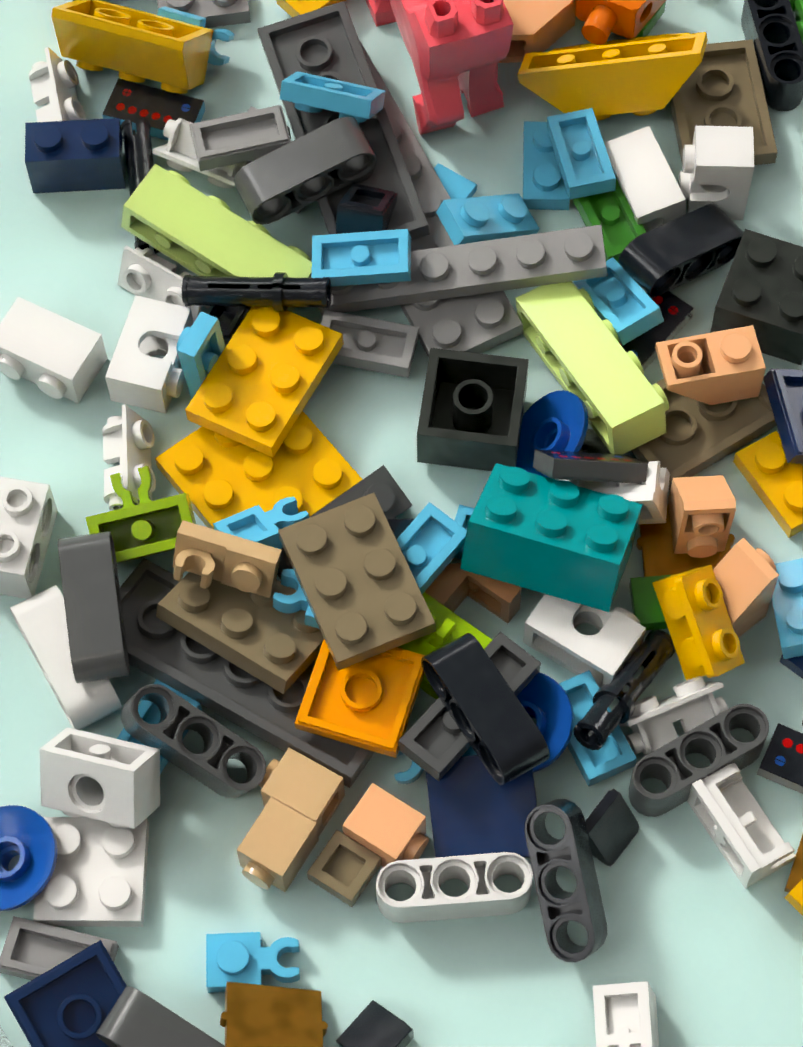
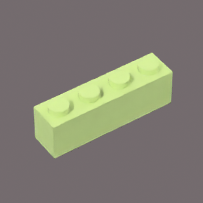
[121,164,312,312]
[515,281,669,455]

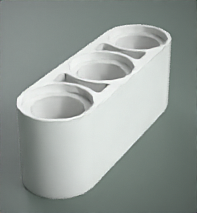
[10,585,122,730]
[376,852,533,923]

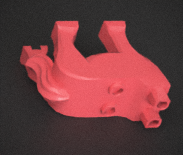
[366,0,514,135]

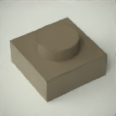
[307,830,382,907]

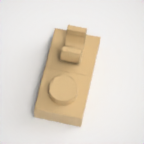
[172,520,282,598]

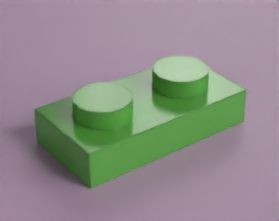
[572,176,646,263]

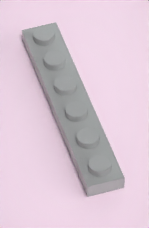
[318,225,608,316]

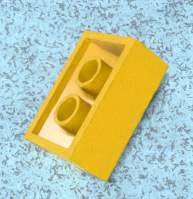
[51,0,214,94]

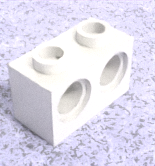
[0,476,58,599]

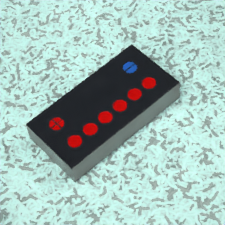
[533,449,648,484]

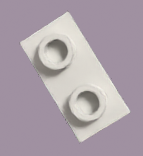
[29,47,86,122]
[152,118,253,189]
[117,246,211,323]
[102,404,156,511]
[619,676,728,756]

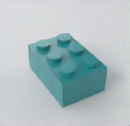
[460,463,643,612]

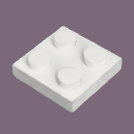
[33,817,149,927]

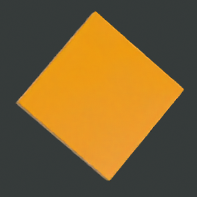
[295,640,426,758]

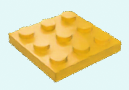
[155,411,363,529]

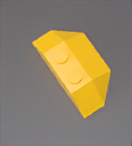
[517,32,708,121]

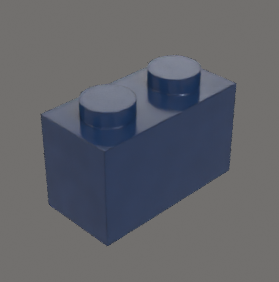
[25,118,126,193]

